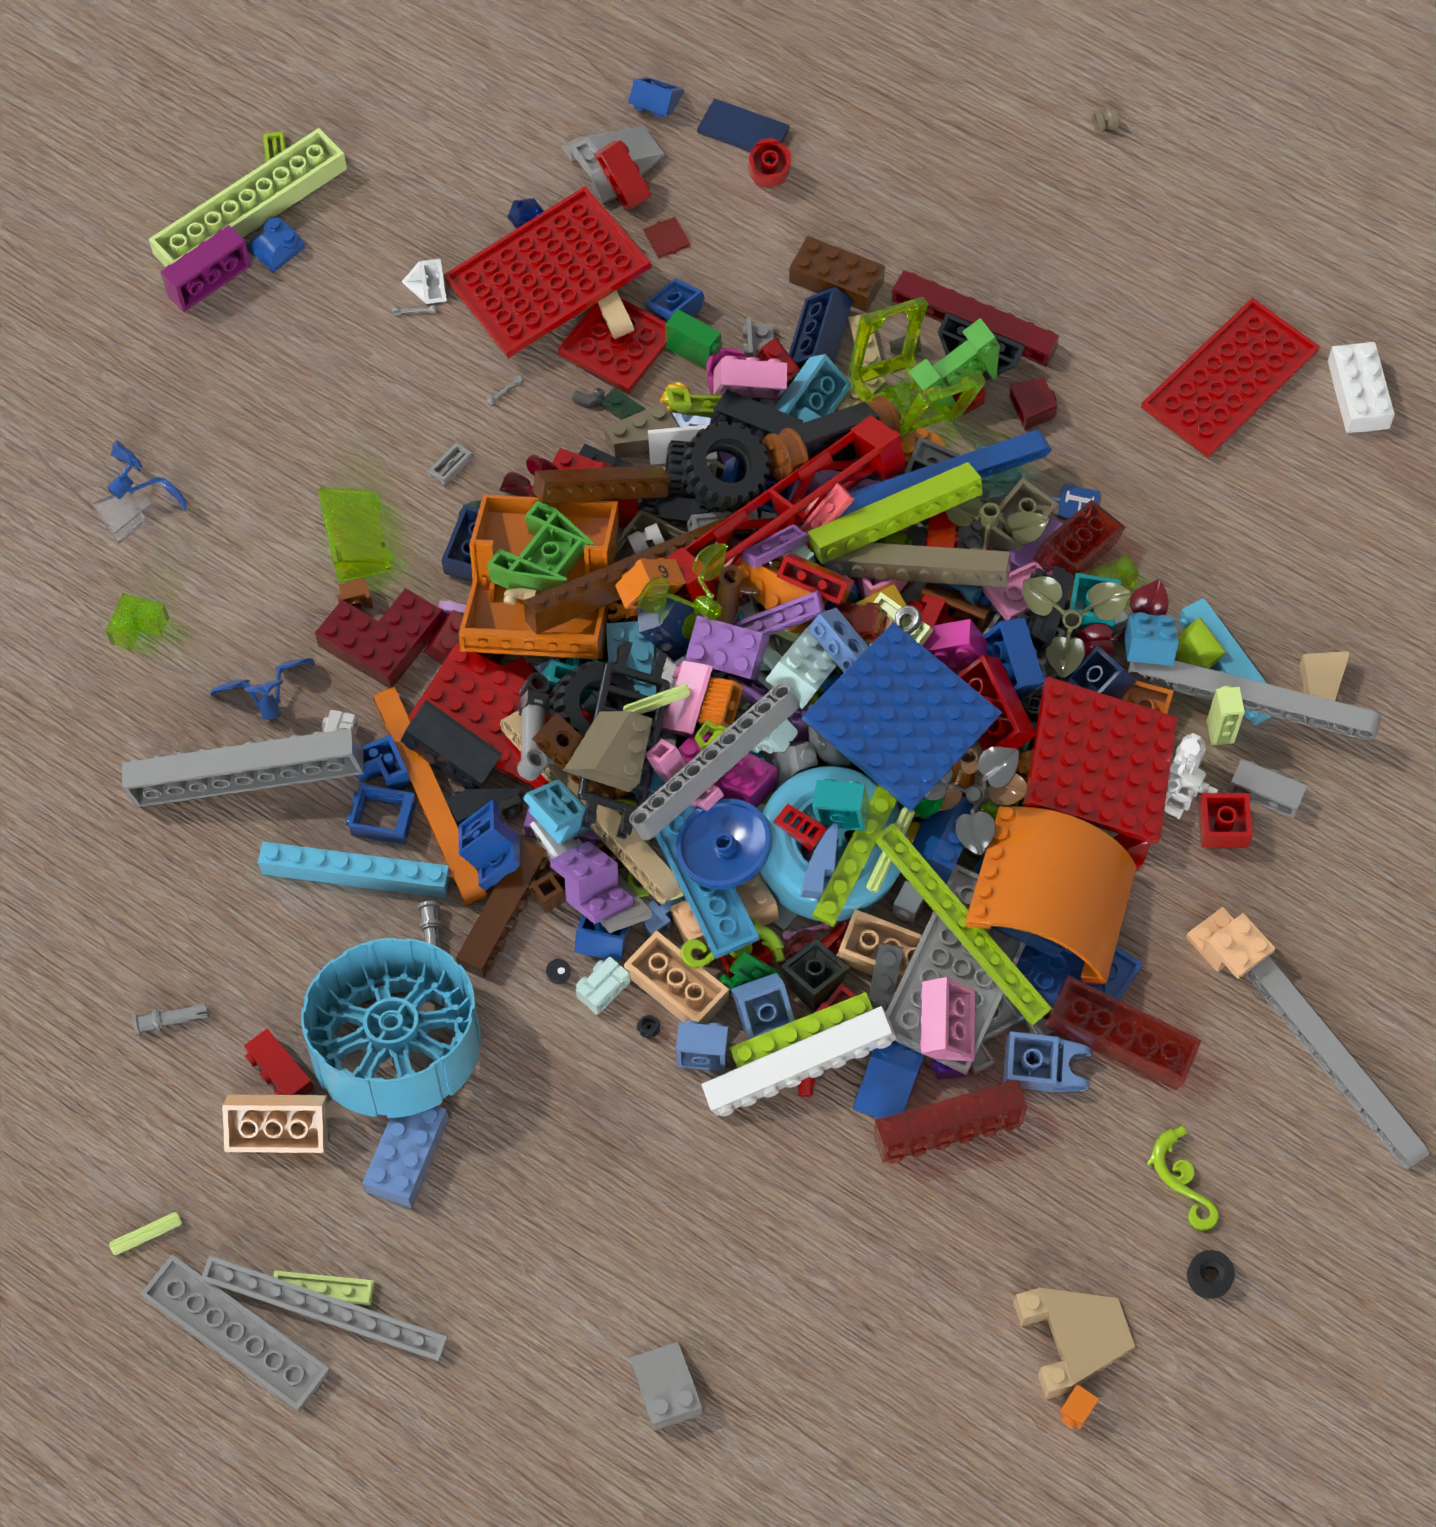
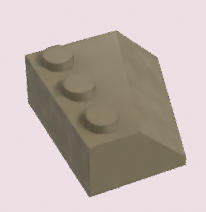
[563,711,652,792]

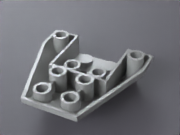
[561,125,664,205]

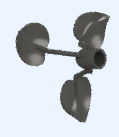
[925,747,1019,855]

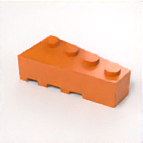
[730,559,828,633]

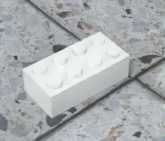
[1328,342,1395,434]

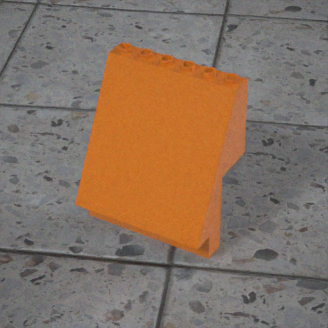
[459,495,619,659]

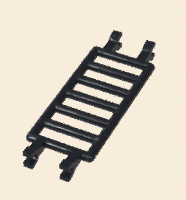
[577,640,670,840]

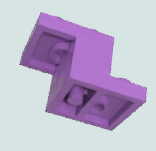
[550,841,633,924]

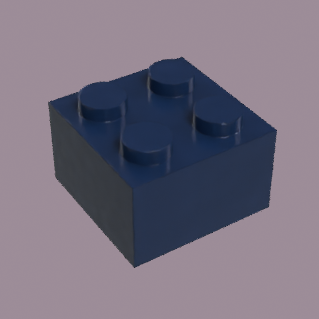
[1066,645,1136,699]

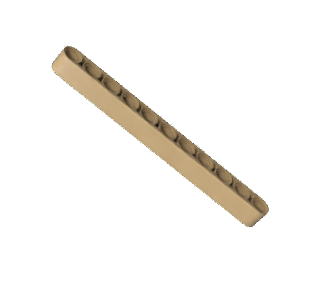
[500,711,682,904]

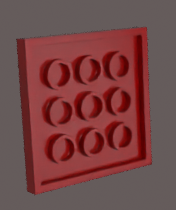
[557,298,666,394]

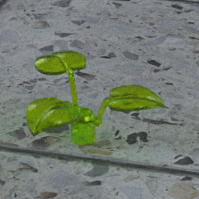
[638,544,728,640]

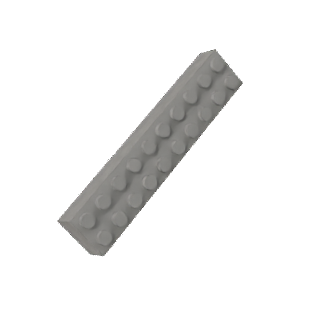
[122,728,364,807]

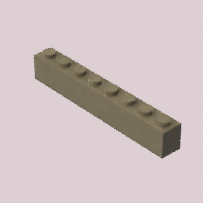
[824,543,1011,588]

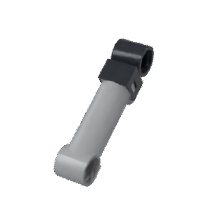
[517,673,555,781]

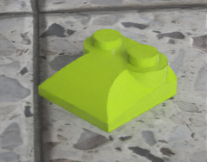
[1176,617,1227,669]

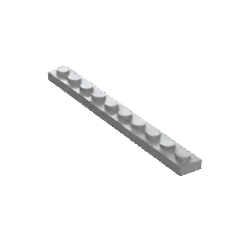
[200,1255,448,1361]

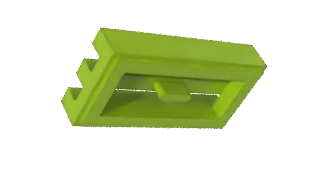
[263,131,286,162]

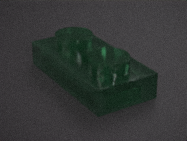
[600,387,646,420]

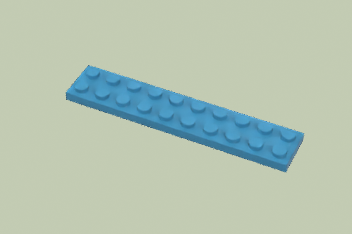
[634,738,759,959]

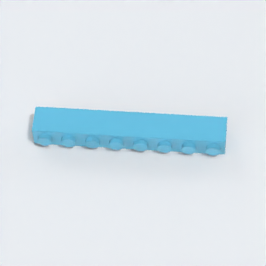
[258,842,451,899]

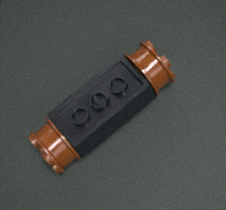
[762,395,901,481]

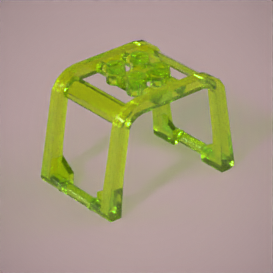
[849,297,986,438]

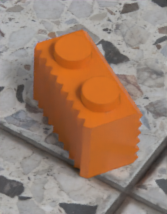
[698,677,743,728]

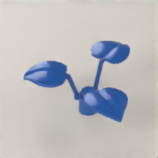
[107,439,186,512]
[210,658,315,721]

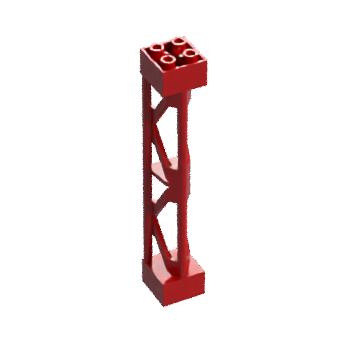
[666,415,906,614]

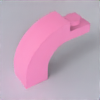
[645,739,724,811]

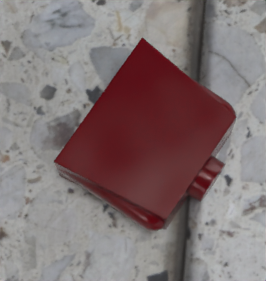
[1008,378,1057,431]

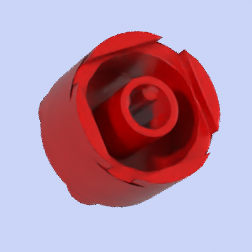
[748,138,791,188]

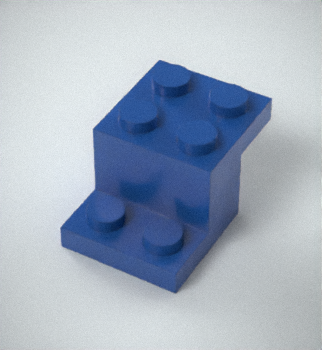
[458,800,520,890]

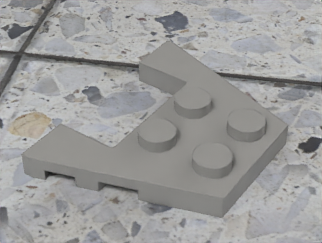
[971,993,1057,1075]

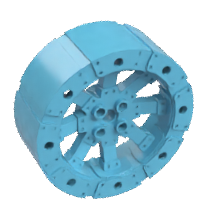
[301,938,482,1118]

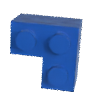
[356,735,411,790]

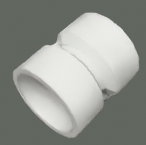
[628,523,664,554]

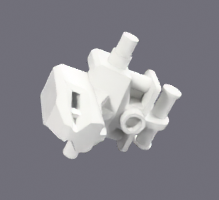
[1164,733,1219,820]

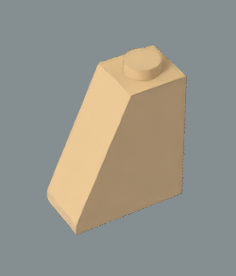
[1299,651,1349,701]

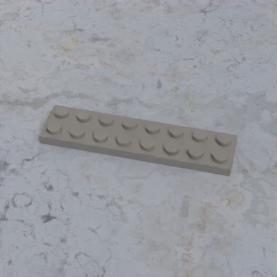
[139,1255,331,1412]

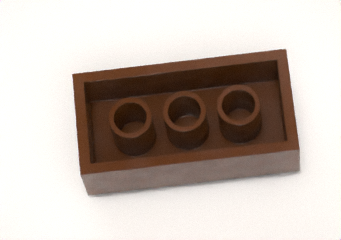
[789,236,885,312]

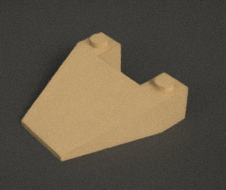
[1014,1288,1135,1400]

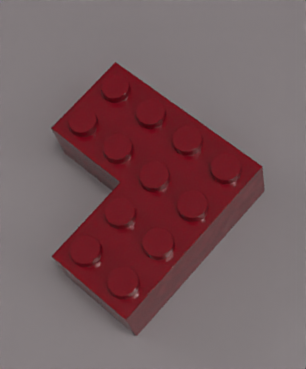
[315,588,444,688]

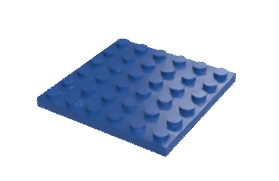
[802,622,1002,812]

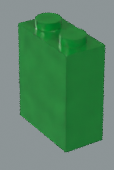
[665,309,722,371]

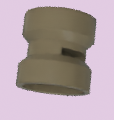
[1092,108,1119,133]

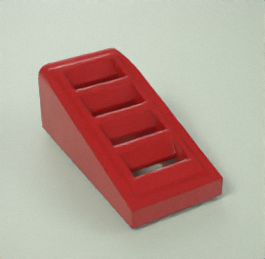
[773,803,828,851]

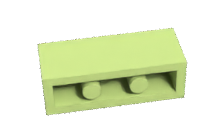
[1207,686,1245,746]

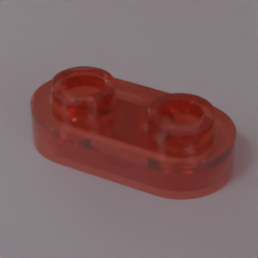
[778,929,817,967]

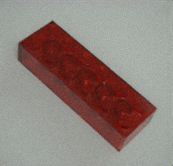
[1043,976,1202,1090]
[873,1080,1027,1164]

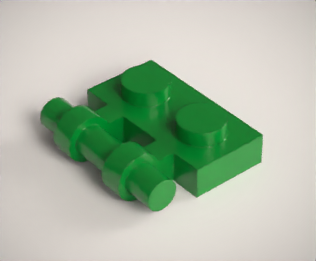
[719,949,782,993]

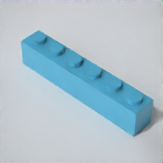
[1178,598,1272,726]

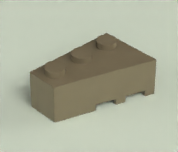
[605,402,678,458]

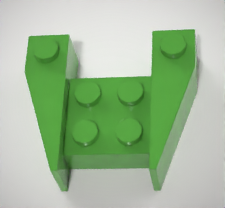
[909,318,1000,409]
[487,501,595,594]

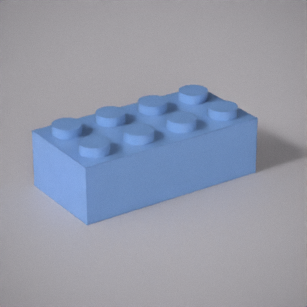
[362,1106,449,1208]

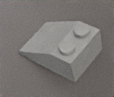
[630,1342,702,1431]

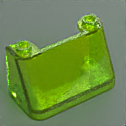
[317,487,394,582]

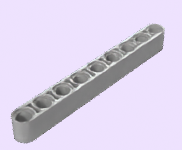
[629,683,800,840]

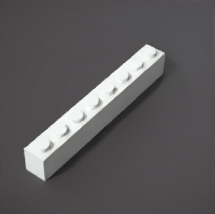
[701,1006,897,1117]

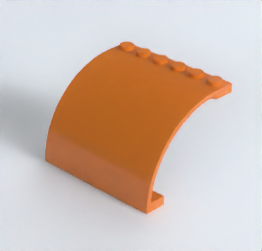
[965,806,1136,984]

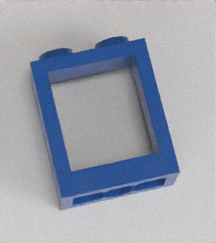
[346,784,417,845]

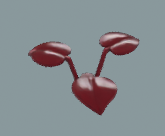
[499,454,559,497]
[1075,579,1177,661]

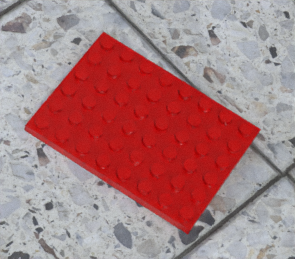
[443,186,652,359]

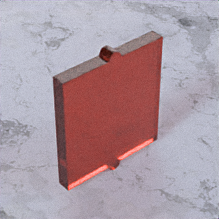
[643,217,690,259]

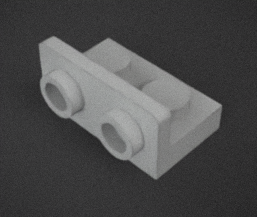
[743,317,773,358]

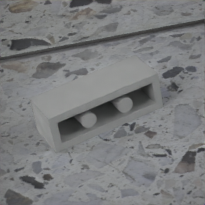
[1228,759,1307,819]

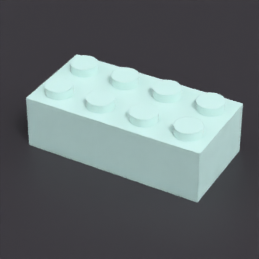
[765,621,837,709]

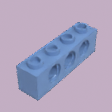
[807,608,869,672]

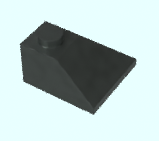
[781,939,849,1012]

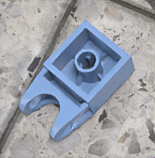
[1003,1031,1092,1092]

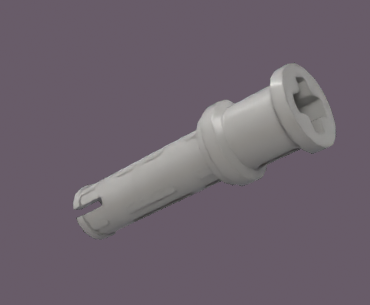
[418,901,442,948]
[132,1002,208,1036]

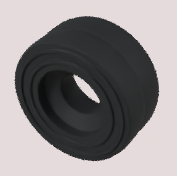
[1187,1250,1235,1299]

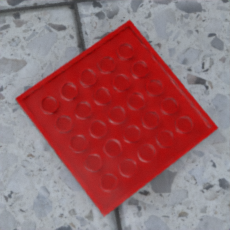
[1024,677,1177,845]

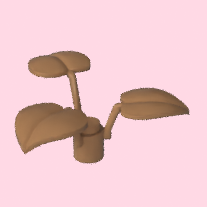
[939,741,1027,811]

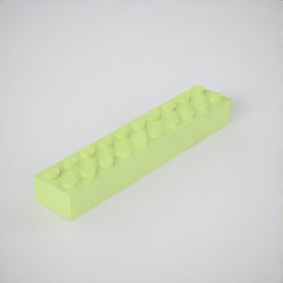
[149,128,347,267]

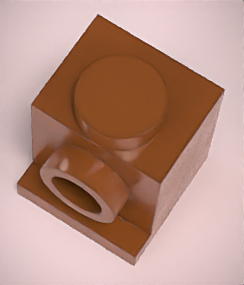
[337,577,373,609]

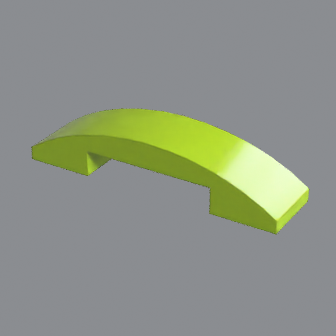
[666,388,751,417]

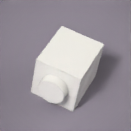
[893,881,925,923]

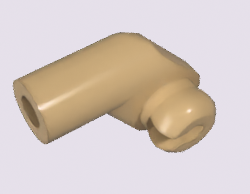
[504,588,538,605]

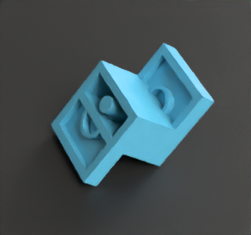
[524,779,591,844]

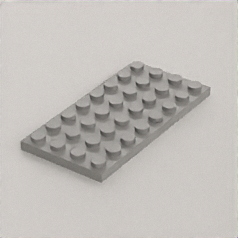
[886,864,1026,1075]

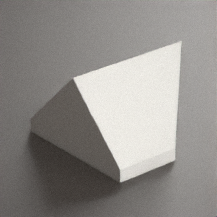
[402,258,447,304]

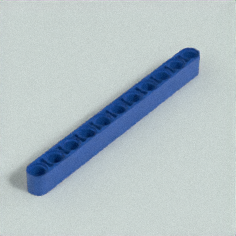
[839,430,1051,518]

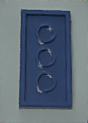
[697,98,790,152]

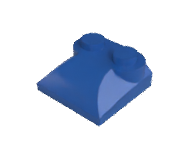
[246,217,305,272]
[645,278,705,322]

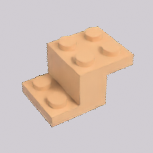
[1186,907,1276,979]

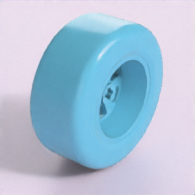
[759,766,907,922]

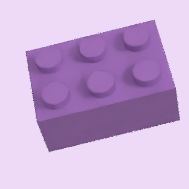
[685,615,770,680]

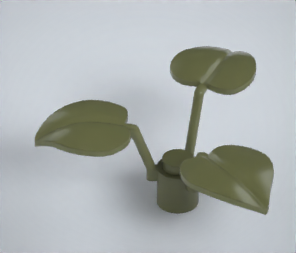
[945,497,1049,551]
[1022,576,1131,678]

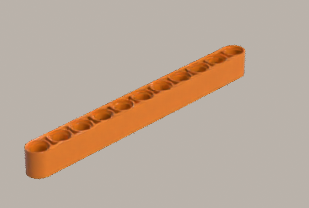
[373,687,487,906]

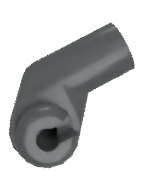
[572,388,605,407]

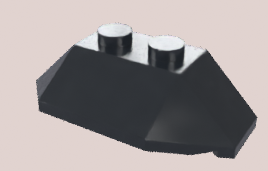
[937,313,1025,380]

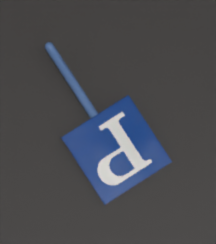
[1049,484,1100,524]

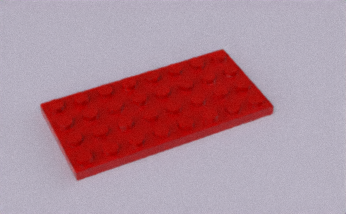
[1141,298,1320,458]
[408,643,594,789]

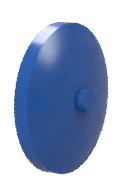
[676,799,772,889]

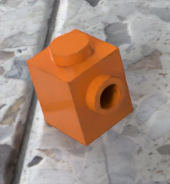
[1058,1384,1099,1430]

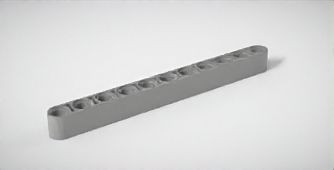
[1127,660,1381,741]
[1245,956,1429,1170]

